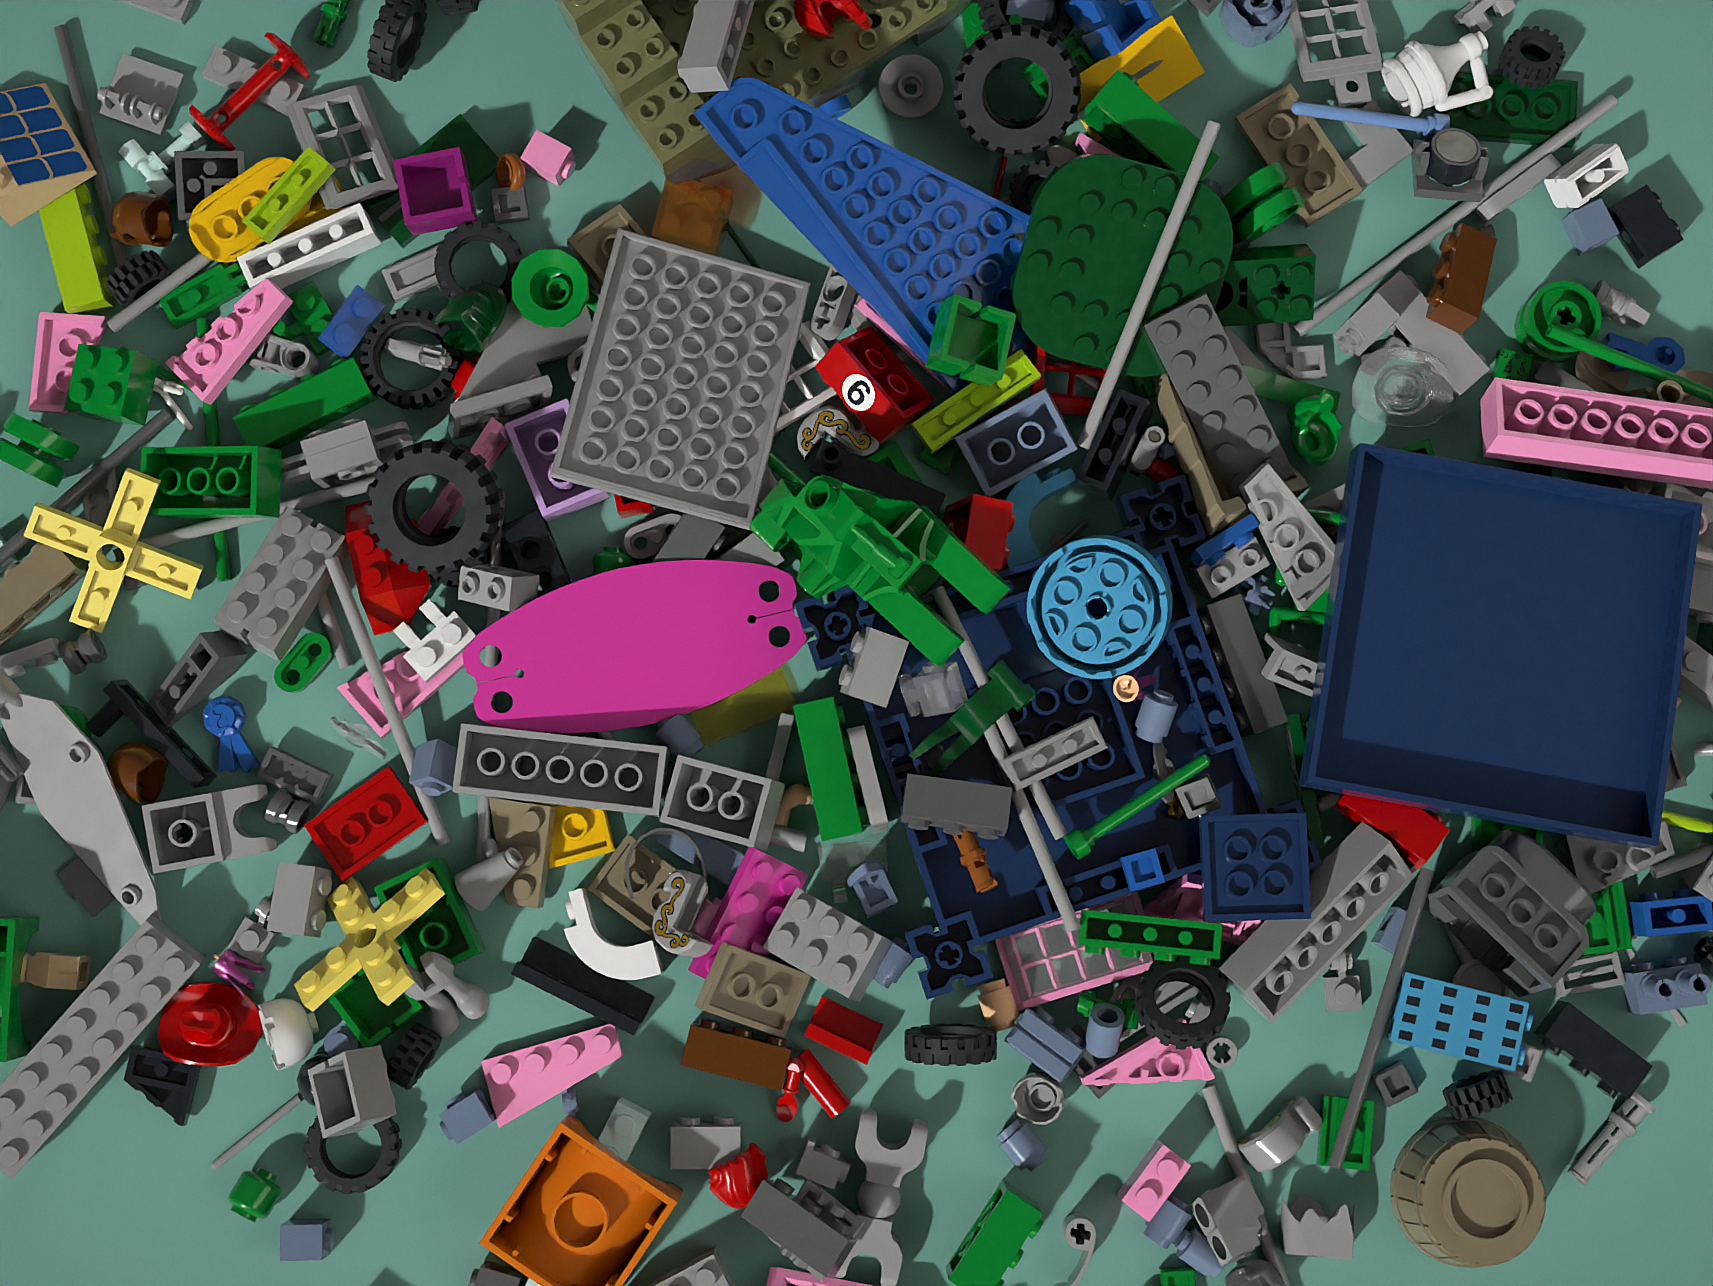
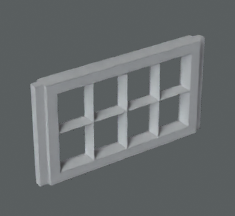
[1287,0,1382,82]

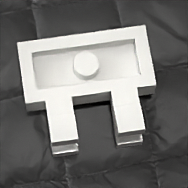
[393,599,477,683]

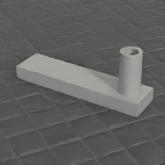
[765,713,808,852]

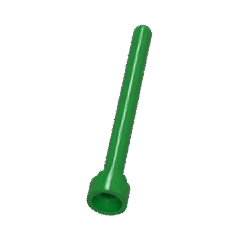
[1063,754,1210,860]

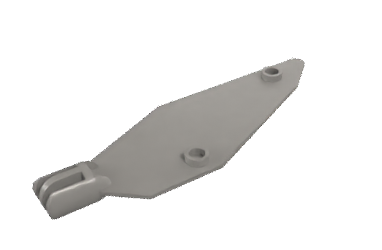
[0,667,162,926]

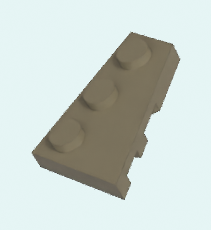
[489,797,556,909]

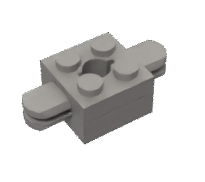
[281,419,413,489]

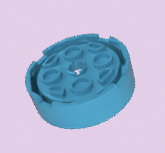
[1027,535,1173,679]

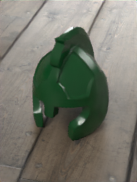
[434,280,507,352]

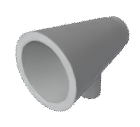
[454,839,524,911]

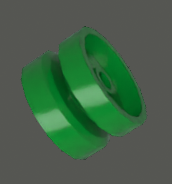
[1221,161,1306,242]
[1514,280,1602,363]
[0,411,80,488]

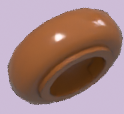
[495,152,526,190]

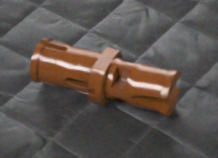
[953,831,998,893]

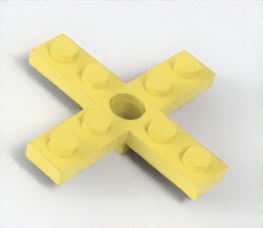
[24,468,204,633]
[294,867,445,1012]

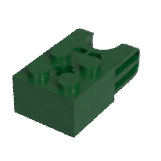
[1215,244,1316,327]

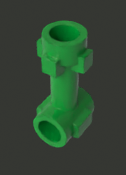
[1077,990,1139,1029]

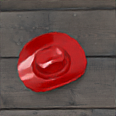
[158,981,262,1066]

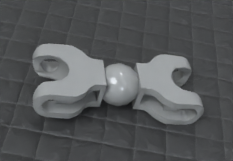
[835,1107,928,1286]

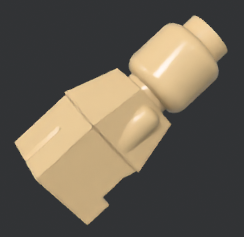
[20,952,91,990]

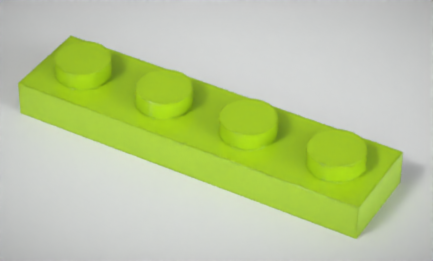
[912,349,1041,454]

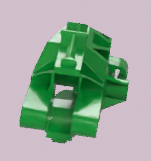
[749,475,1011,667]

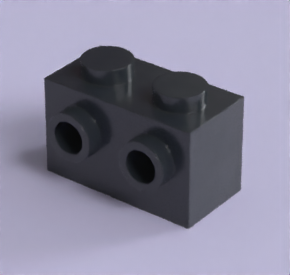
[1608,184,1684,269]

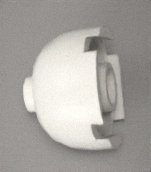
[258,998,319,1071]

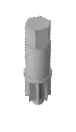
[385,337,452,371]

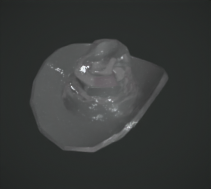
[1352,347,1454,427]

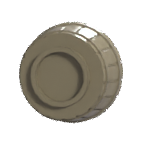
[1390,1117,1546,1268]

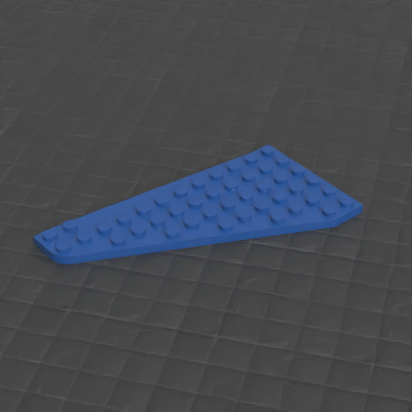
[693,77,1035,395]

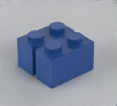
[1063,0,1161,62]

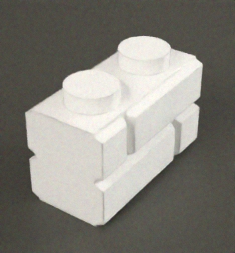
[1544,143,1629,208]

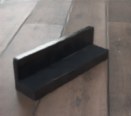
[511,937,655,1036]

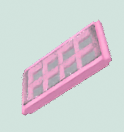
[995,891,1160,1011]

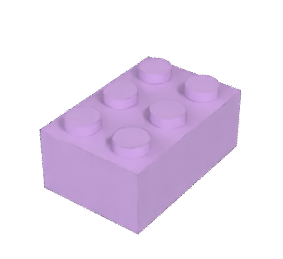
[504,398,610,523]

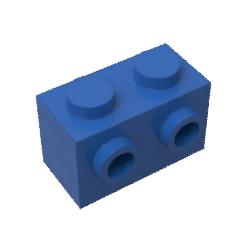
[1627,889,1713,937]

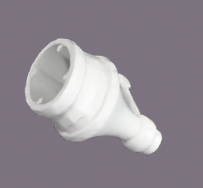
[1381,31,1493,117]

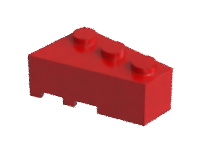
[1334,794,1450,874]

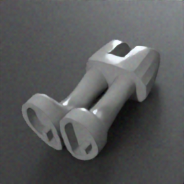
[404,951,490,1037]

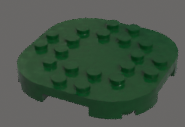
[1010,153,1233,377]

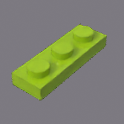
[242,146,336,244]

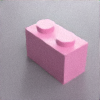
[1116,1139,1191,1222]

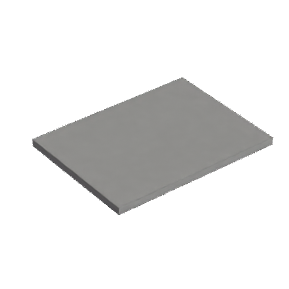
[550,228,811,530]

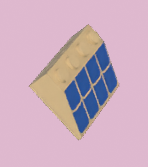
[0,83,97,227]

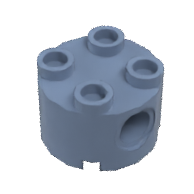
[1219,0,1292,48]

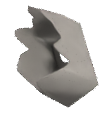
[1279,1195,1355,1259]

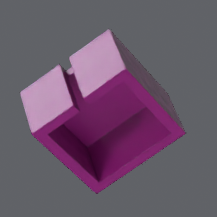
[393,147,478,236]

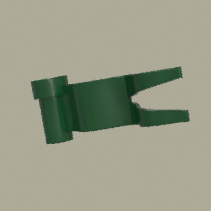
[909,660,1038,777]

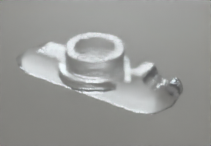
[330,717,387,760]

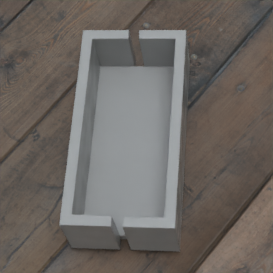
[213,506,349,662]

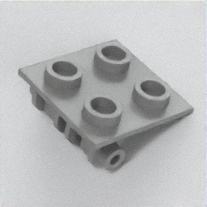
[97,53,185,135]

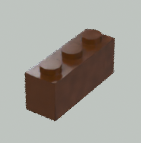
[1426,223,1497,334]
[681,1018,792,1091]

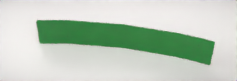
[1241,364,1341,414]

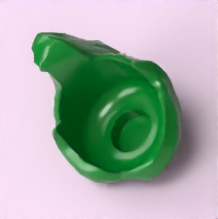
[1287,389,1343,466]

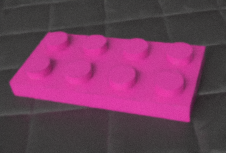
[688,847,809,979]

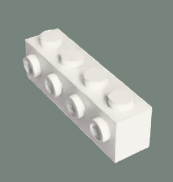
[237,203,382,289]

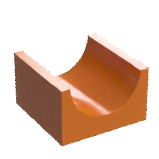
[479,1115,684,1286]

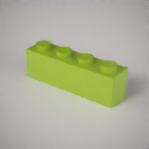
[39,183,115,315]

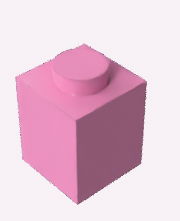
[520,130,576,187]

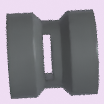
[58,629,107,675]
[264,789,312,834]

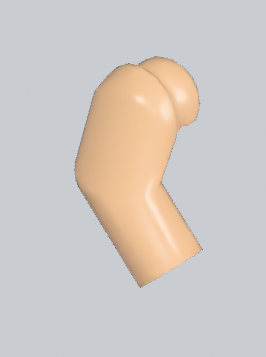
[775,783,812,827]

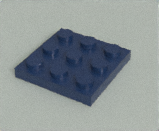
[1199,813,1311,922]

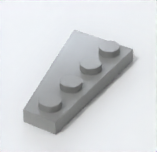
[1239,463,1336,611]

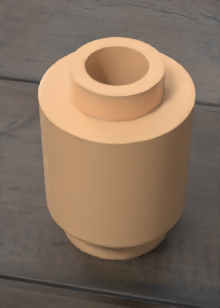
[977,978,1020,1031]

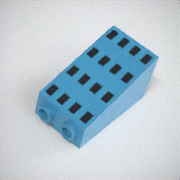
[1387,972,1534,1071]

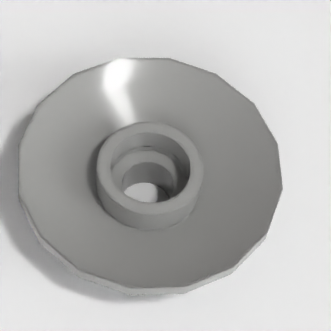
[878,54,944,119]

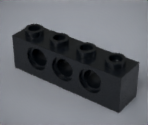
[501,510,572,598]

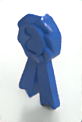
[1606,332,1685,373]
[202,695,261,774]

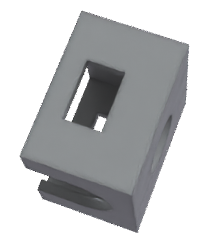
[1329,73,1371,109]

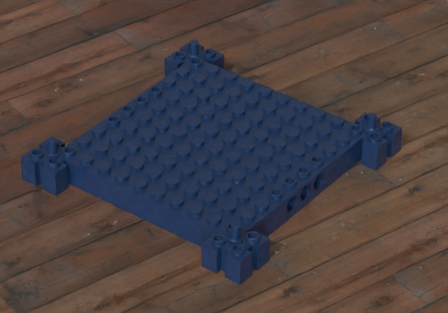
[794,474,1323,1000]

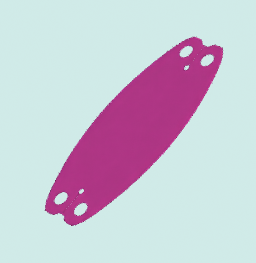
[462,560,807,733]

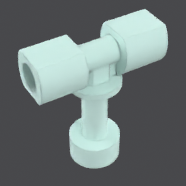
[118,121,207,202]

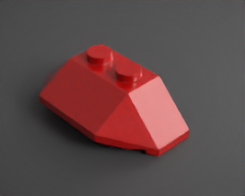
[345,500,431,636]

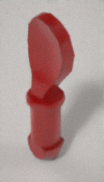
[776,1058,804,1122]

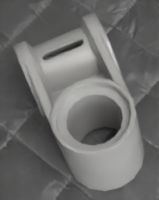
[249,334,319,379]

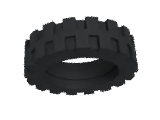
[367,0,427,83]
[434,221,523,303]
[1134,955,1231,1050]
[904,1024,997,1066]
[304,1115,402,1194]

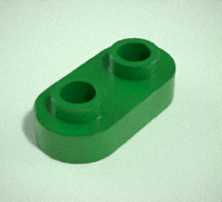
[274,632,333,693]

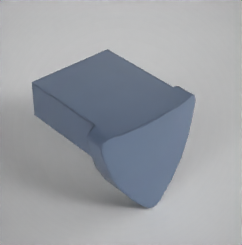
[846,862,898,918]

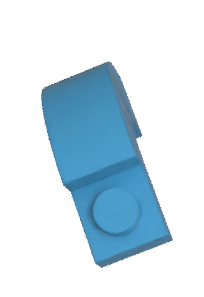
[1004,468,1077,569]

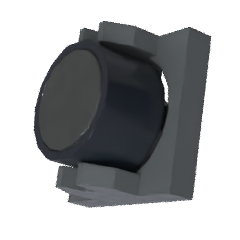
[1411,128,1489,202]

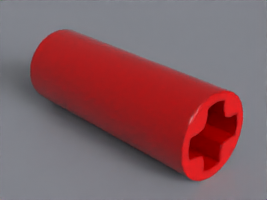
[795,1048,851,1119]

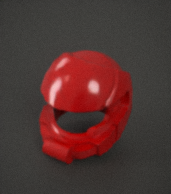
[794,0,872,39]

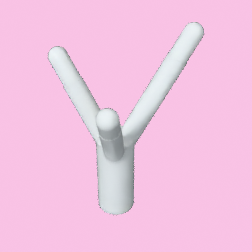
[153,378,193,431]

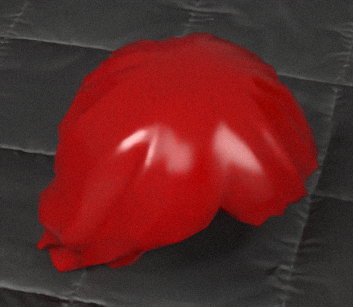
[708,1142,768,1209]

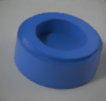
[818,95,852,119]

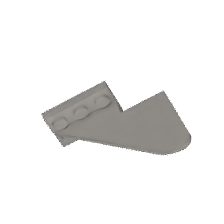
[448,291,592,441]

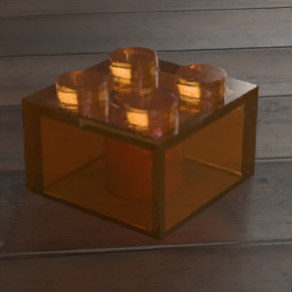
[650,179,734,256]

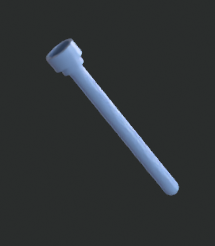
[1291,101,1450,140]

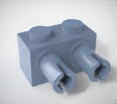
[1623,956,1711,1015]

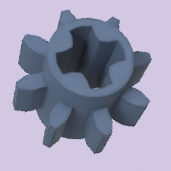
[1232,574,1276,616]

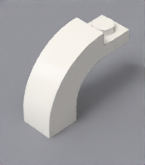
[564,888,664,980]

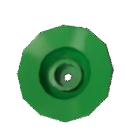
[512,249,589,328]

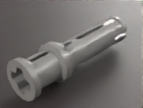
[1568,1092,1656,1186]

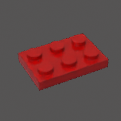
[304,766,428,881]

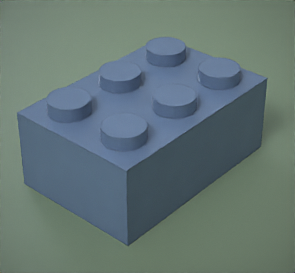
[955,387,1078,497]

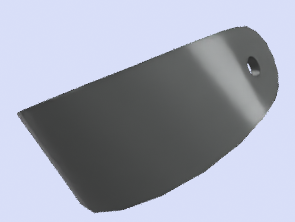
[624,828,707,899]

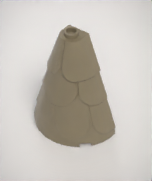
[1154,373,1310,539]

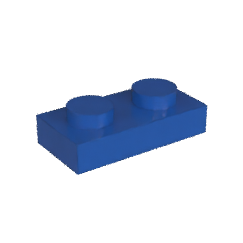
[317,285,385,358]
[1190,513,1260,568]

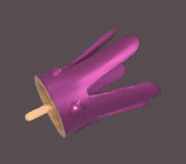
[1113,666,1156,702]
[213,948,266,997]

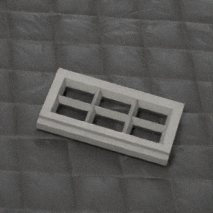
[285,85,398,210]

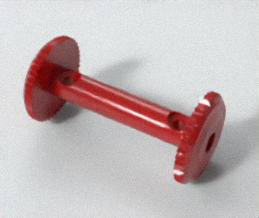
[189,32,310,151]

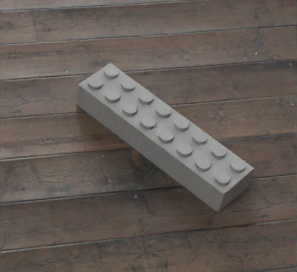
[0,914,205,1179]

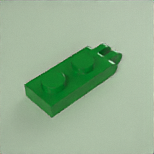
[159,262,248,329]

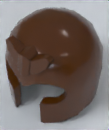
[110,191,173,247]
[106,741,169,804]

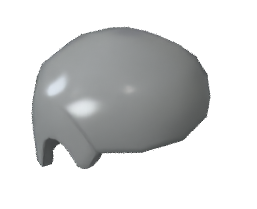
[1011,1072,1065,1125]

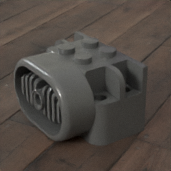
[1424,829,1596,998]

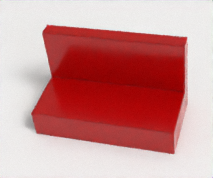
[804,996,884,1065]

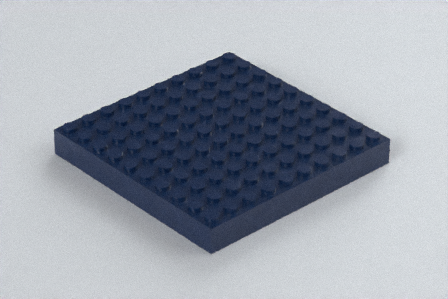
[1299,443,1703,848]

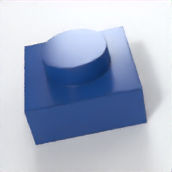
[1120,848,1165,892]

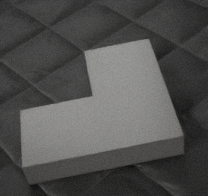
[1344,100,1414,189]

